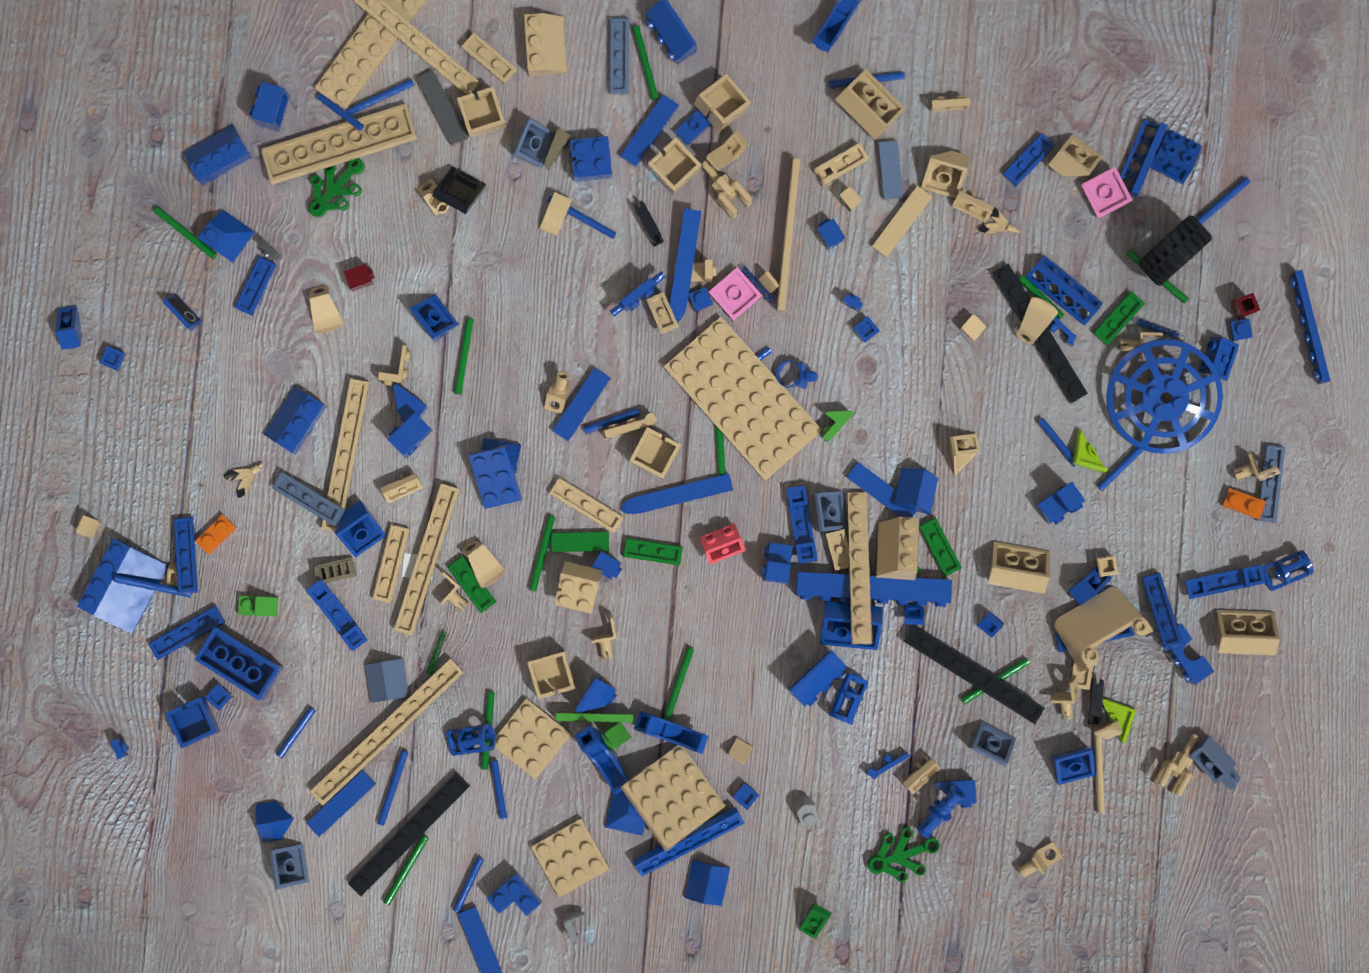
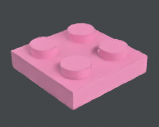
[1081,167,1133,219]
[709,267,762,321]

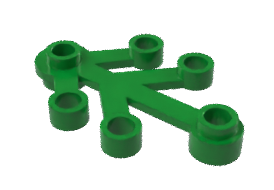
[308,158,365,217]
[867,827,940,882]

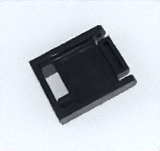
[432,166,486,214]

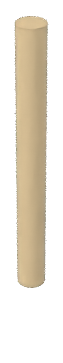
[1094,735,1105,813]

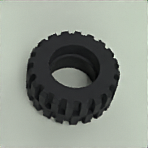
[1138,215,1212,286]

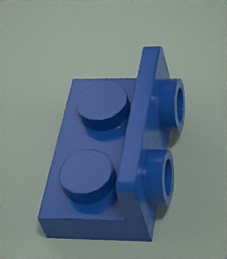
[1199,336,1239,381]

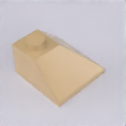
[1048,134,1103,177]
[921,151,970,198]

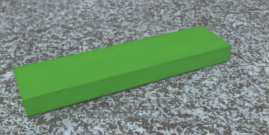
[556,712,634,722]

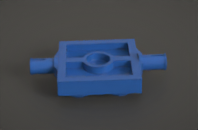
[610,271,666,317]

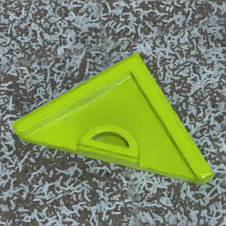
[1073,430,1108,473]
[1103,698,1136,743]

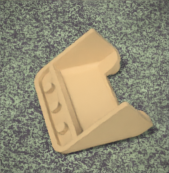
[1054,587,1153,672]

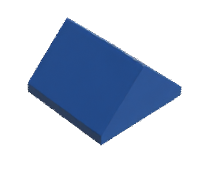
[410,294,459,342]
[893,468,938,515]
[1050,746,1095,785]
[684,860,730,906]

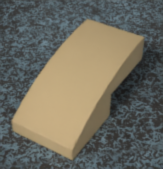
[540,192,572,236]

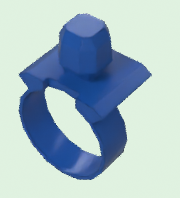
[776,360,818,389]

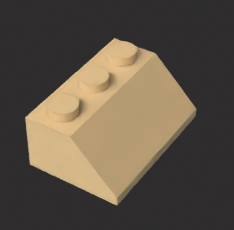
[524,13,567,76]
[835,69,906,140]
[876,517,919,580]
[988,541,1050,594]
[1215,610,1280,655]

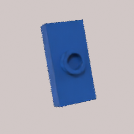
[674,109,711,146]

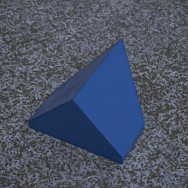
[256,801,294,843]

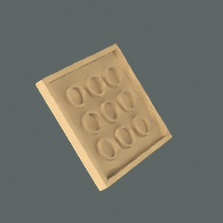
[621,745,725,851]

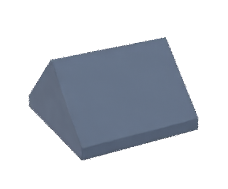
[513,118,555,168]
[813,491,848,533]
[365,659,409,703]
[968,721,1016,766]
[269,844,309,890]

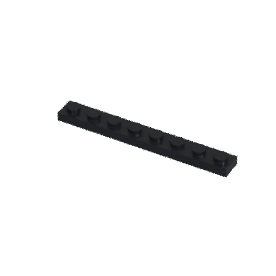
[992,263,1088,404]
[903,625,1045,725]
[348,772,471,896]

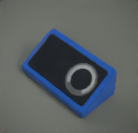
[163,294,202,331]

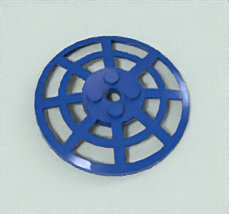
[1106,339,1223,454]

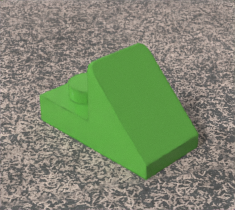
[822,410,854,443]
[238,596,279,617]
[602,722,631,750]

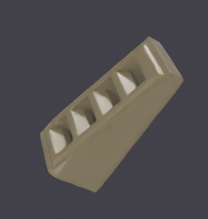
[544,127,571,169]
[314,557,357,583]

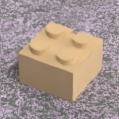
[694,74,751,132]
[457,87,507,138]
[648,137,702,195]
[629,427,681,480]
[555,561,603,614]
[527,651,576,699]

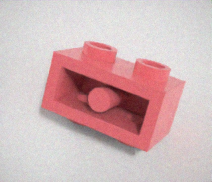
[699,523,746,565]

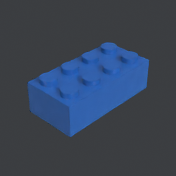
[194,627,284,701]

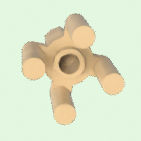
[702,160,753,219]
[1153,733,1199,797]

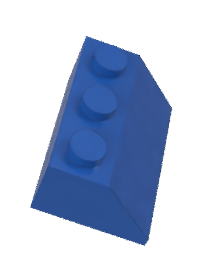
[645,0,697,64]
[183,124,252,185]
[264,386,327,455]
[820,601,883,650]
[788,650,846,707]

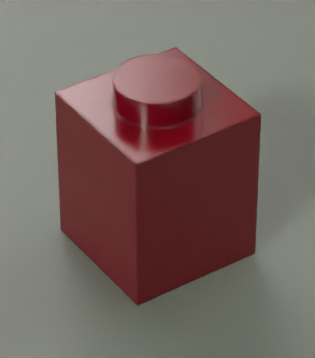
[344,264,375,292]
[1231,293,1260,320]

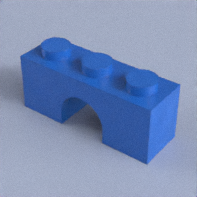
[1159,623,1214,685]

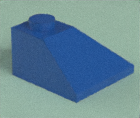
[198,210,255,263]
[335,500,387,558]
[575,677,617,712]
[605,791,645,836]

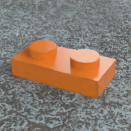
[1223,488,1266,520]
[195,514,237,555]

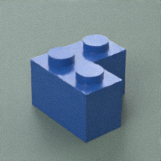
[387,413,433,458]
[1035,482,1086,525]
[761,543,793,584]
[487,872,542,916]

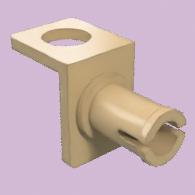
[417,178,449,215]
[1120,332,1163,360]
[544,371,572,414]
[1234,453,1281,481]
[439,570,469,612]
[591,614,617,660]
[1050,675,1080,719]
[1018,842,1063,878]

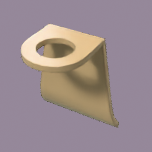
[309,285,344,333]
[1016,297,1058,344]
[461,541,505,588]

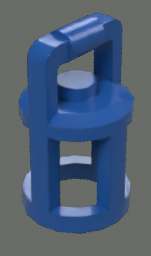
[1262,550,1314,591]
[828,673,868,725]
[446,724,496,756]

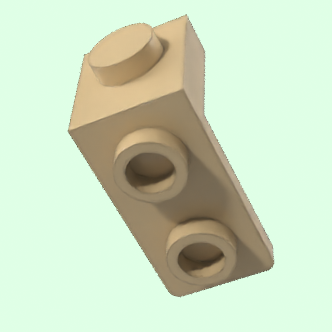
[706,131,750,171]
[674,260,716,282]
[378,345,411,387]

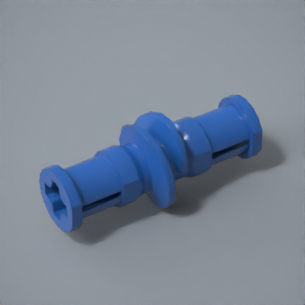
[916,785,965,838]

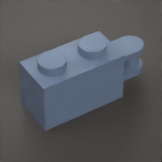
[1189,735,1240,789]

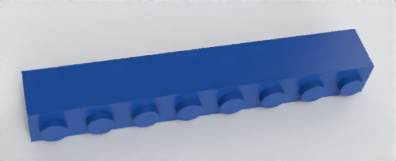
[796,572,952,607]

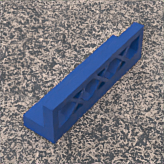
[1120,119,1168,198]
[1026,255,1103,326]

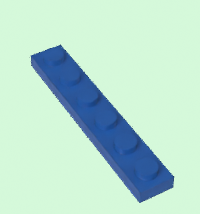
[1289,270,1330,385]
[633,807,744,877]

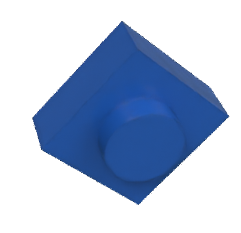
[688,287,713,312]
[842,294,863,312]
[853,316,880,343]
[1229,319,1253,341]
[99,346,126,371]
[904,605,924,625]
[977,611,1005,638]
[205,683,233,711]
[110,738,129,759]
[732,782,759,810]

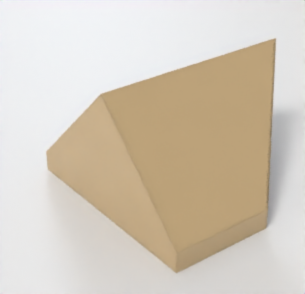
[947,433,980,476]

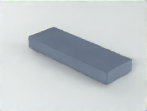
[878,140,903,199]

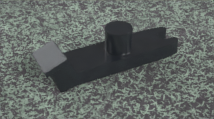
[633,201,664,247]
[1087,678,1104,725]

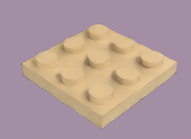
[495,698,572,780]
[531,818,610,898]

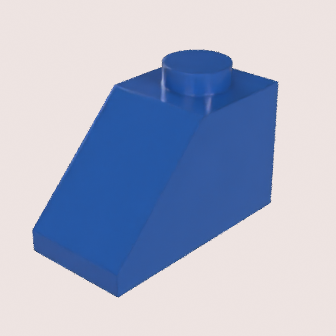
[55,305,82,350]
[394,384,429,421]
[1068,566,1112,606]
[935,779,977,808]

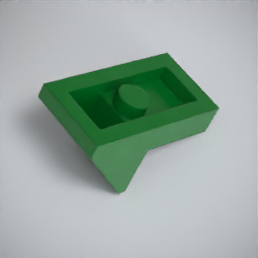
[799,904,832,939]

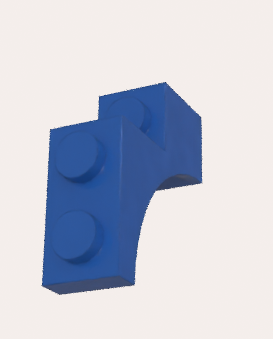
[812,0,862,52]
[634,711,709,754]
[575,725,629,795]

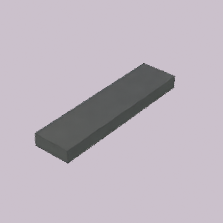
[416,70,468,146]

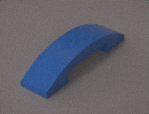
[786,485,818,564]
[1185,565,1266,599]
[306,579,368,652]

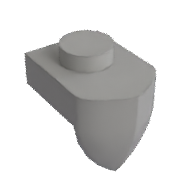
[795,794,820,827]
[562,912,586,942]

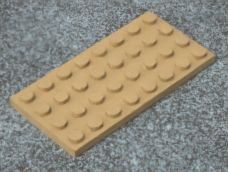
[664,317,823,481]

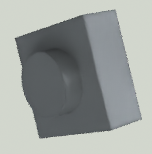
[259,240,281,261]

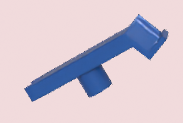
[1048,317,1077,346]
[865,752,910,779]

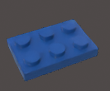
[469,445,522,509]

